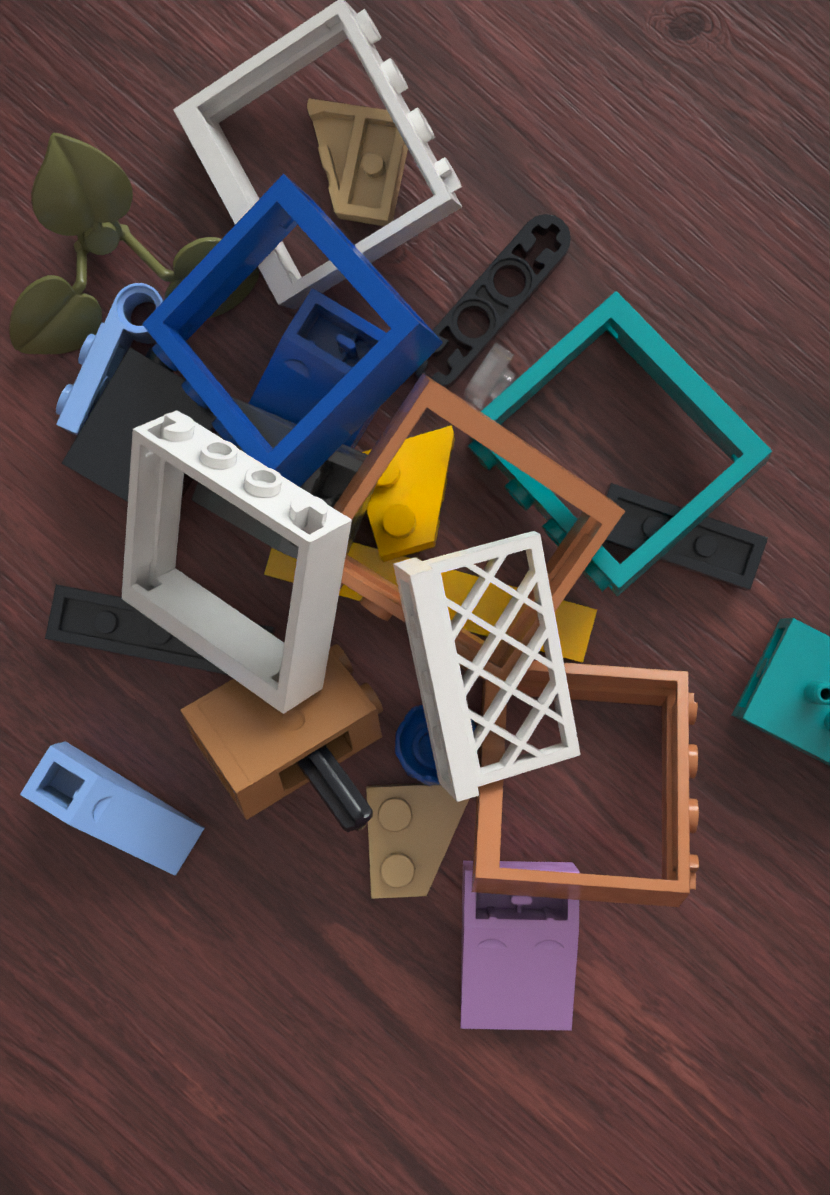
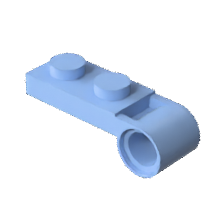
[56,283,164,436]

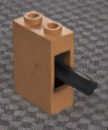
[180,644,383,832]

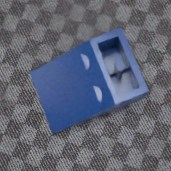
[248,288,386,449]

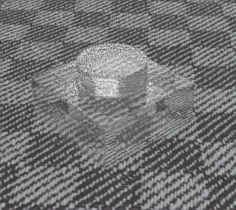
[463,343,516,409]

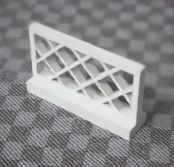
[393,531,581,802]

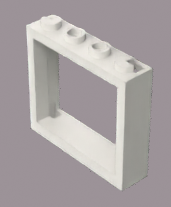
[173,0,462,309]
[121,410,352,714]

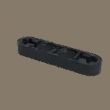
[414,214,571,389]

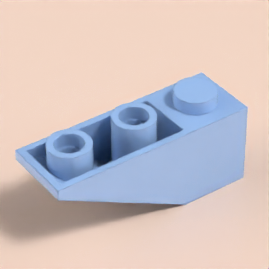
[20,741,205,876]

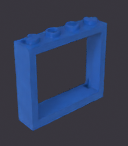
[142,174,443,487]

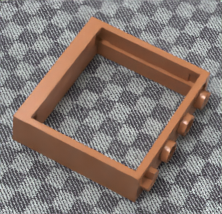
[333,373,625,681]
[471,660,699,907]

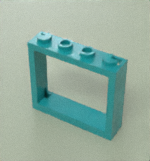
[467,291,772,597]

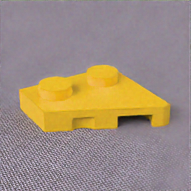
[362,425,455,562]

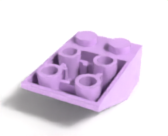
[460,861,580,1030]

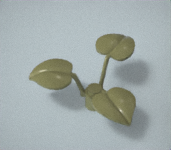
[9,132,259,354]

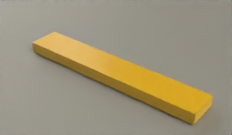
[264,542,597,663]

